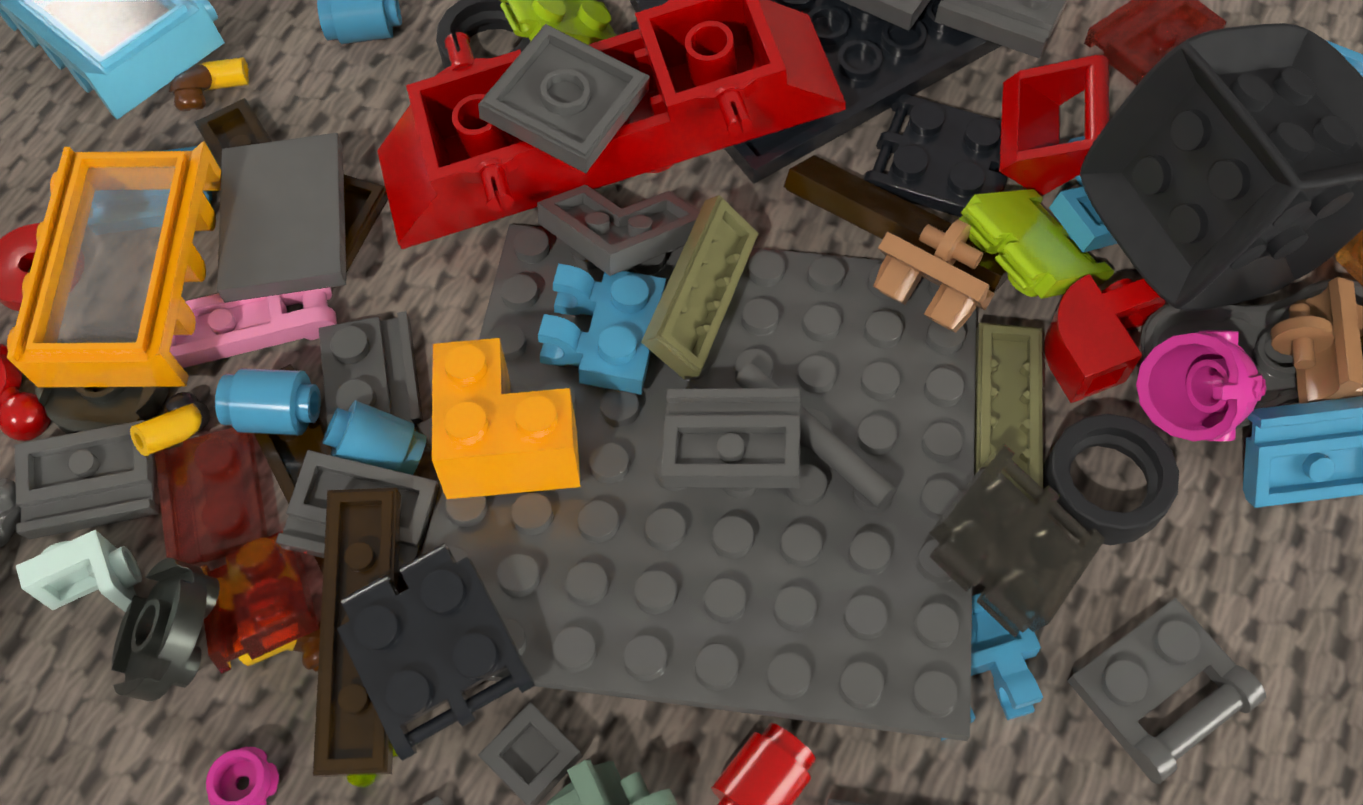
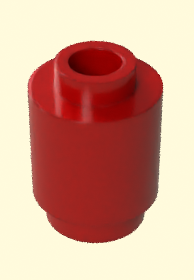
[711,723,816,805]

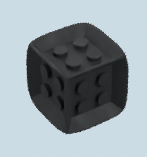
[1080,23,1363,311]

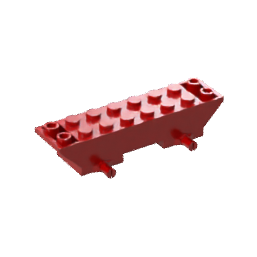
[377,0,846,249]

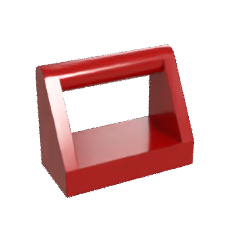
[999,55,1110,195]

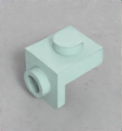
[16,530,142,612]

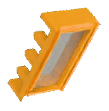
[7,141,221,388]

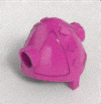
[1136,330,1266,441]

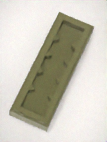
[641,195,759,380]
[974,323,1043,510]

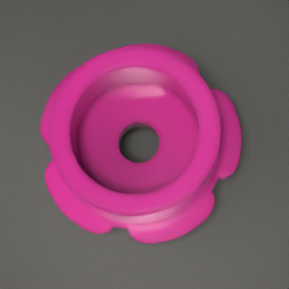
[206,747,279,805]

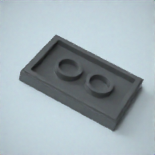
[217,133,346,303]

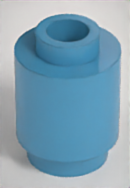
[317,0,402,44]
[215,368,321,435]
[323,400,427,475]

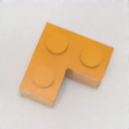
[432,338,581,499]

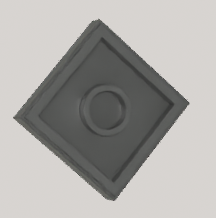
[478,24,650,173]

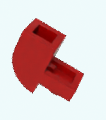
[1044,274,1166,403]

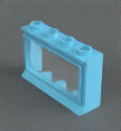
[0,0,225,120]

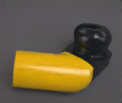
[130,392,210,456]

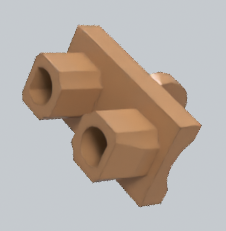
[873,219,995,333]
[1270,276,1363,404]

